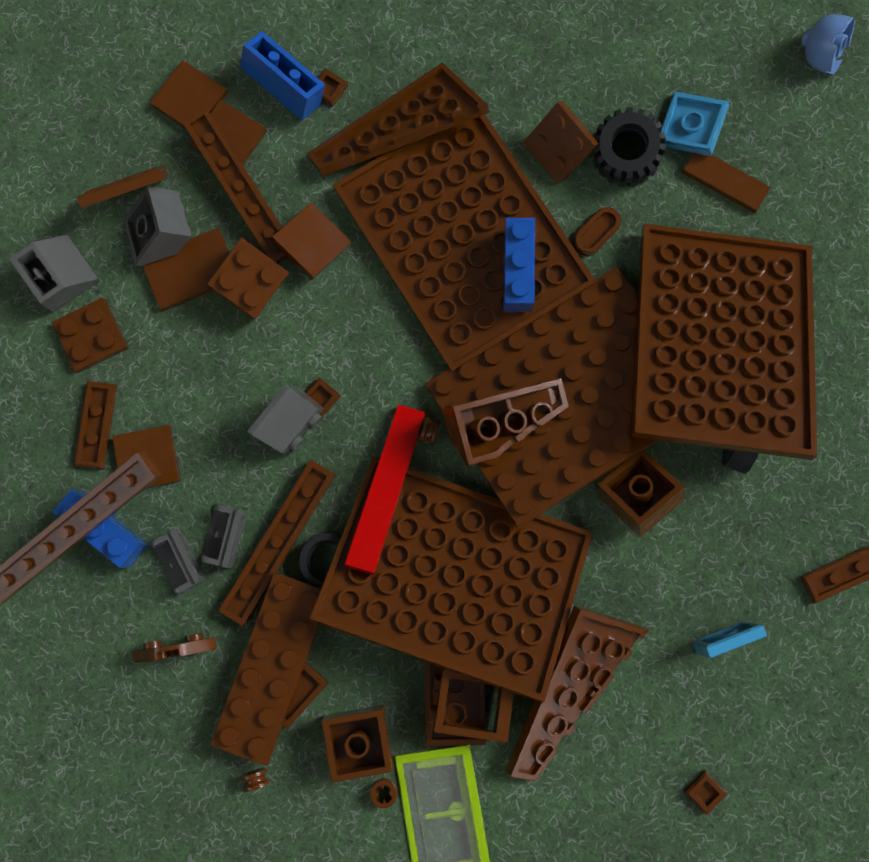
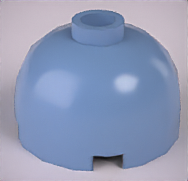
[802,14,855,75]

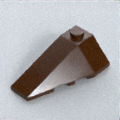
[442,378,569,466]

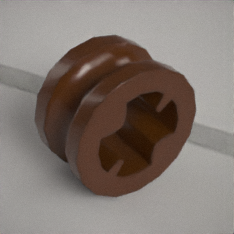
[420,417,441,446]
[240,767,270,792]
[370,778,397,808]

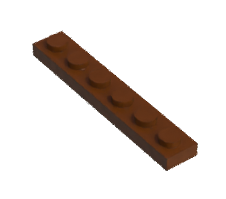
[182,107,287,263]
[219,460,336,626]

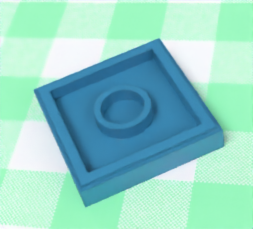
[661,91,729,156]
[692,621,768,658]

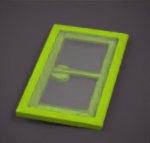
[394,745,490,862]

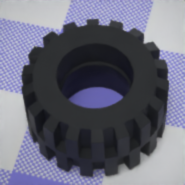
[593,107,666,187]

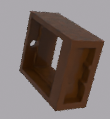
[428,668,514,743]

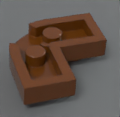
[132,633,217,663]

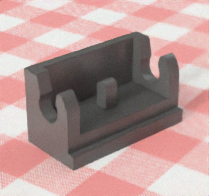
[201,504,247,568]
[150,529,206,596]

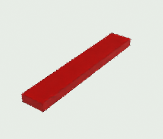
[345,404,426,575]

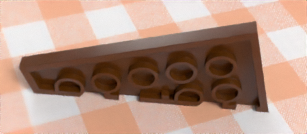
[307,62,490,176]
[505,605,648,781]

